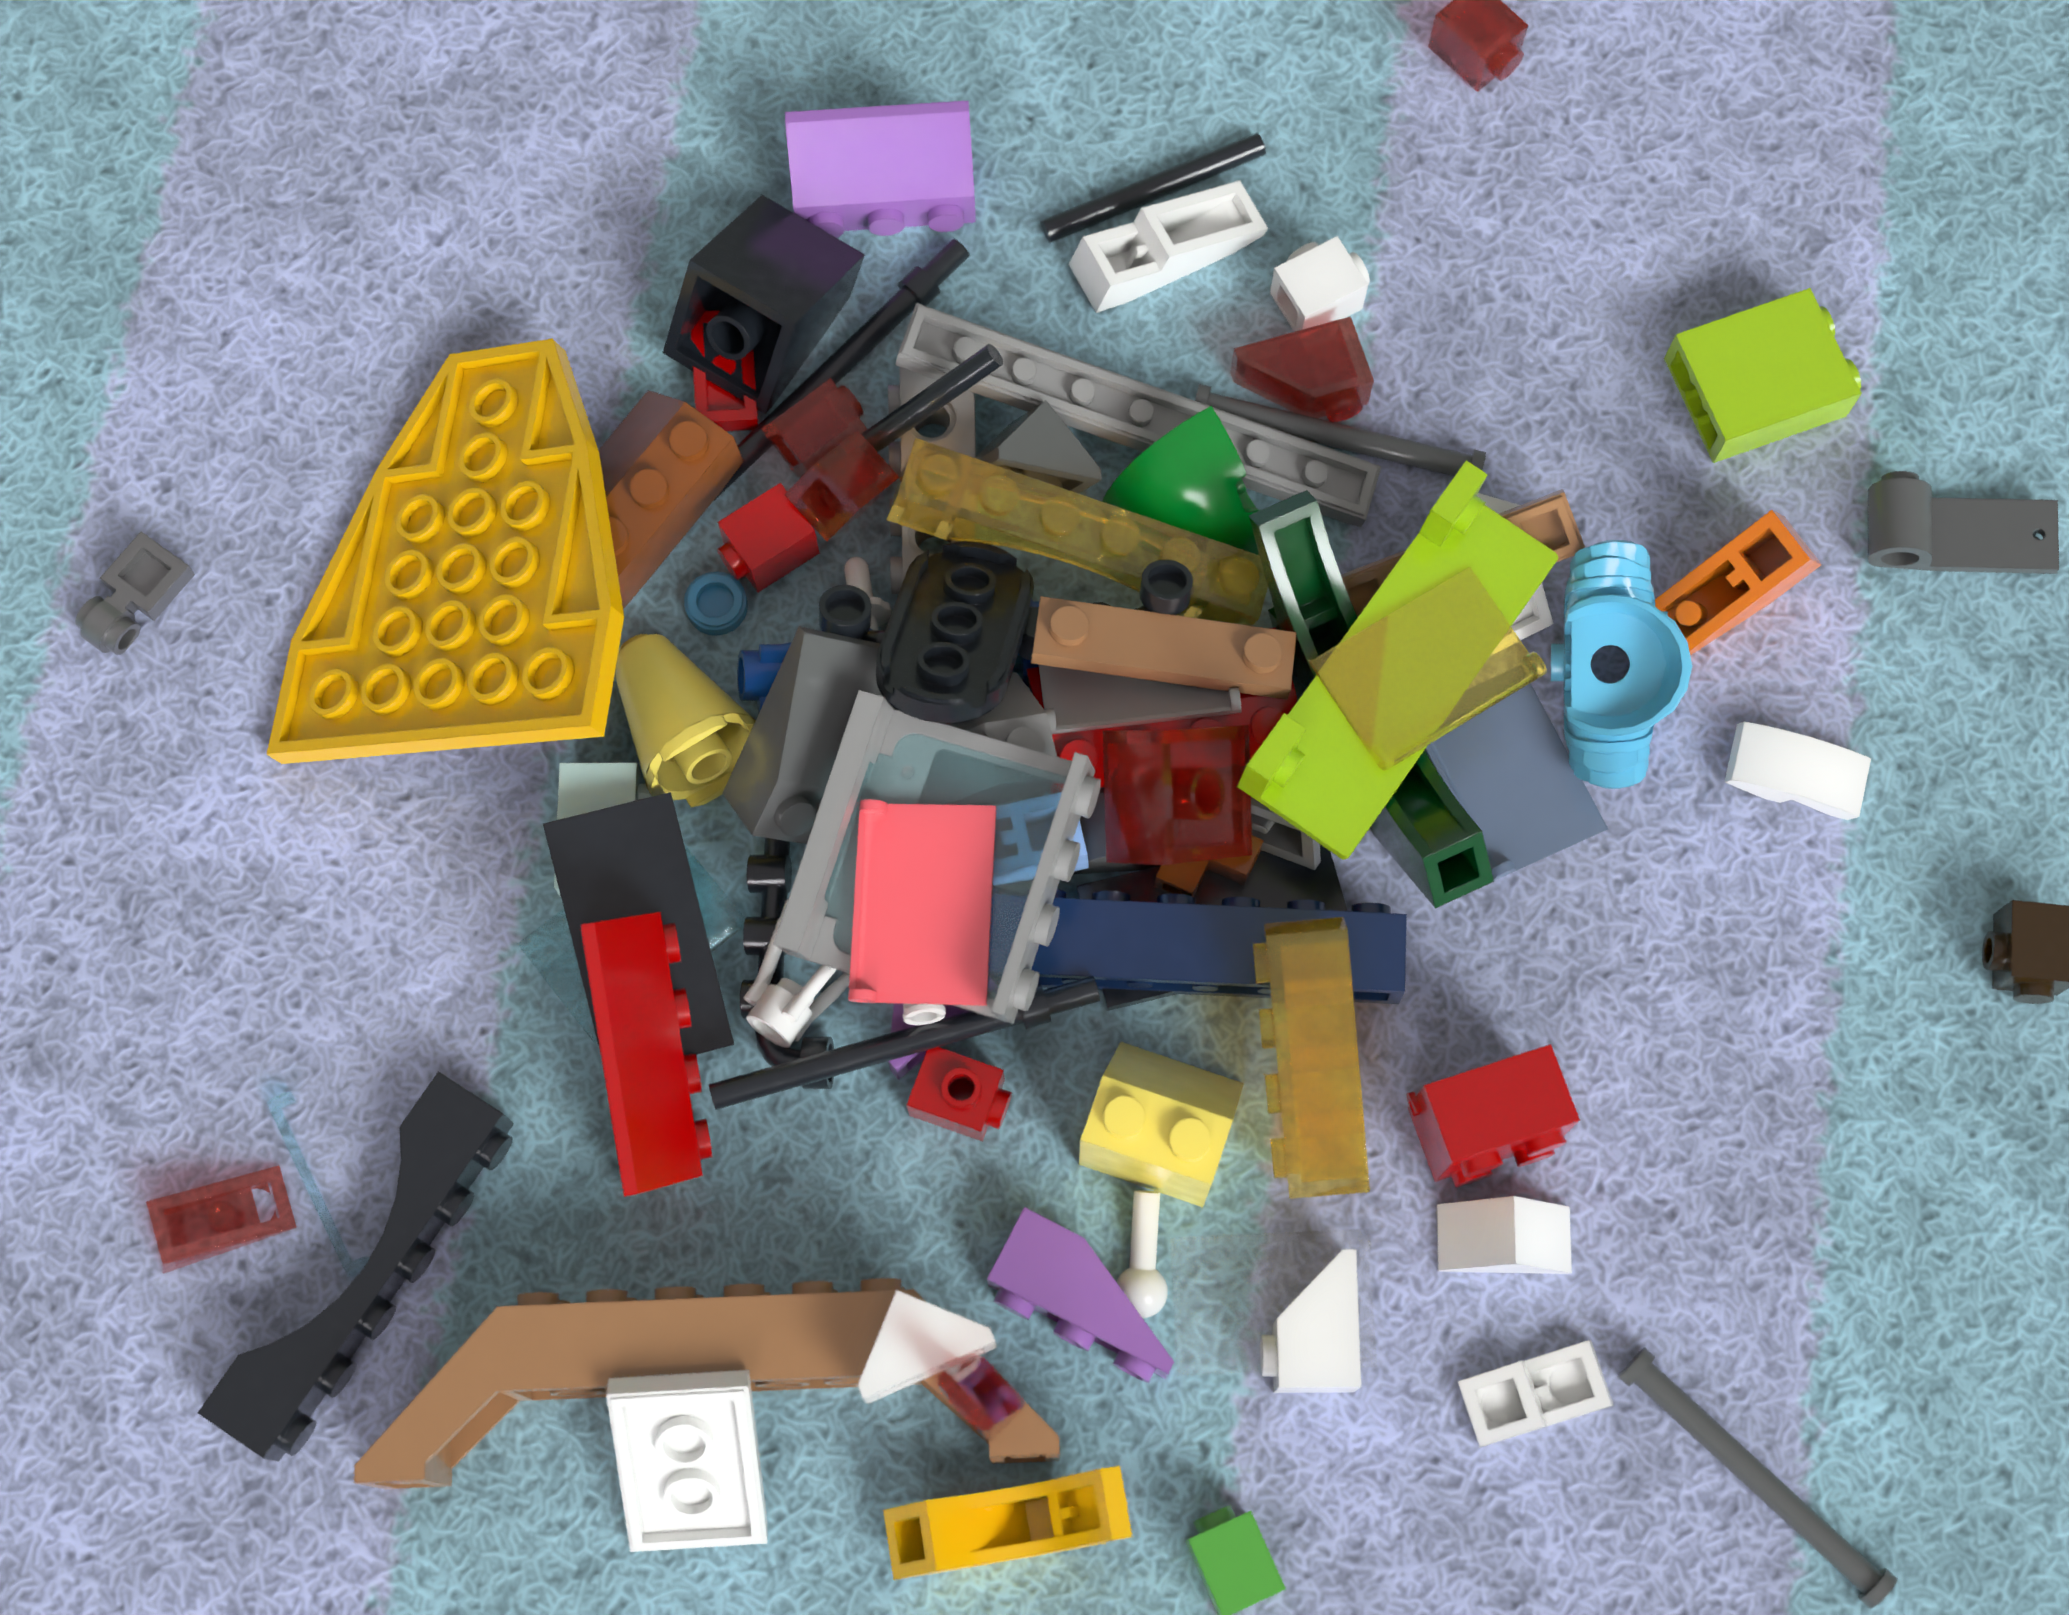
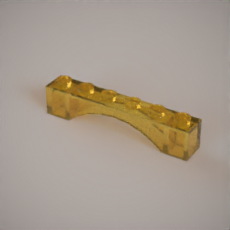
[886,438,1268,626]

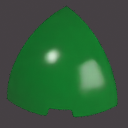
[1100,405,1260,567]

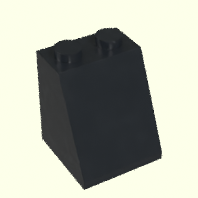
[662,195,865,414]

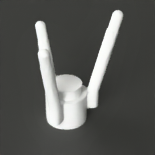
[743,899,850,1048]

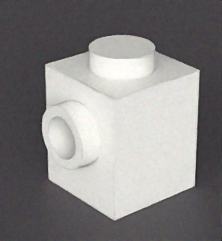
[1270,236,1370,341]

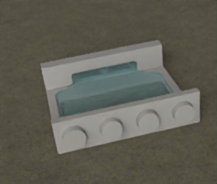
[773,690,1101,1024]

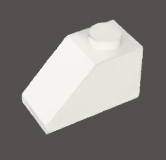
[1260,1249,1361,1393]

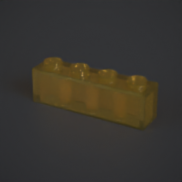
[1253,917,1370,1199]

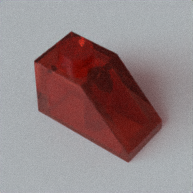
[1230,316,1374,422]

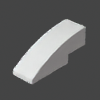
[1069,181,1268,313]

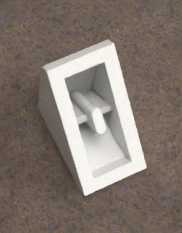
[1436,1196,1572,1274]
[858,1290,997,1404]

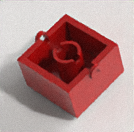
[1406,1044,1580,1187]

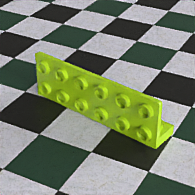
[1237,460,1558,859]

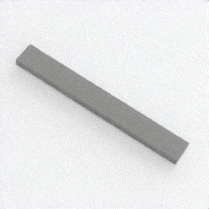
[895,303,1381,527]

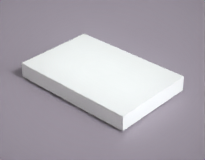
[606,1370,768,1552]

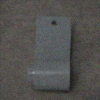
[1868,471,2059,574]

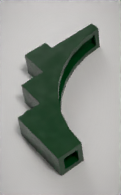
[1249,490,1494,909]

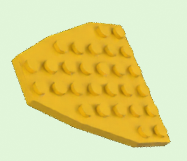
[266,338,624,764]

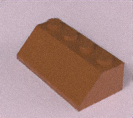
[599,390,744,609]

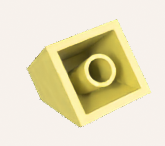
[1079,1042,1244,1207]

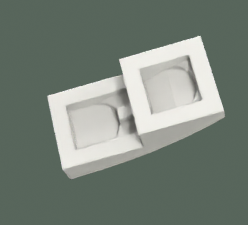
[1724,722,1871,820]
[1458,1340,1614,1447]

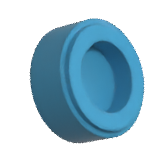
[684,572,748,635]

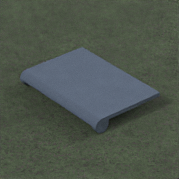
[1425,666,1608,881]

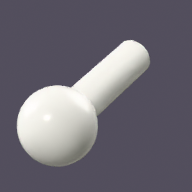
[1117,1190,1168,1318]

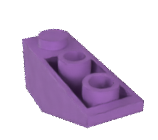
[987,1207,1174,1383]

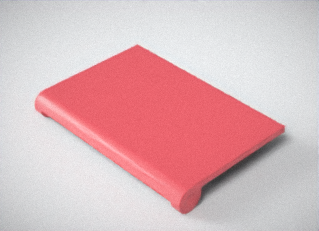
[848,799,997,1006]

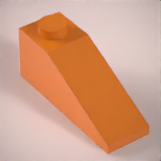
[1655,510,1822,655]

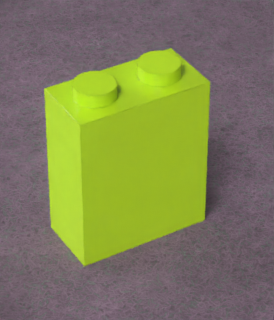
[1664,288,1862,463]

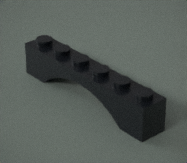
[198,1071,514,1462]

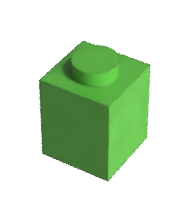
[1185,1505,1286,1615]

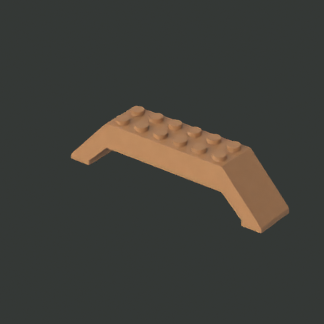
[354,1278,1060,1489]

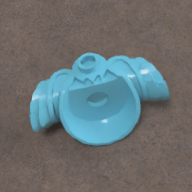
[1551,540,1692,789]

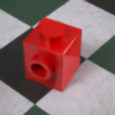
[717,482,820,593]
[906,1047,1012,1142]

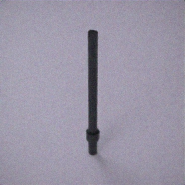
[714,239,970,501]
[709,976,1100,1110]

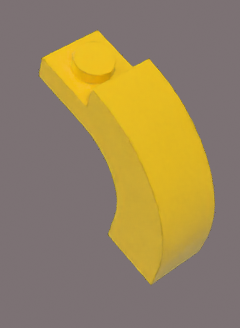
[883,1466,1132,1580]

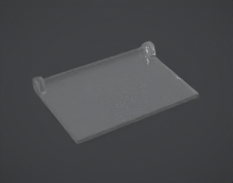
[1170,1229,1377,1376]

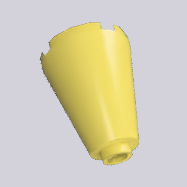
[615,634,756,808]

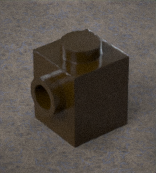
[1982,900,2069,1004]

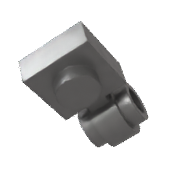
[75,532,195,655]

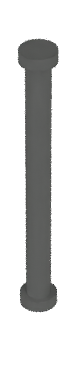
[1195,384,1486,476]
[1618,1347,1897,1609]

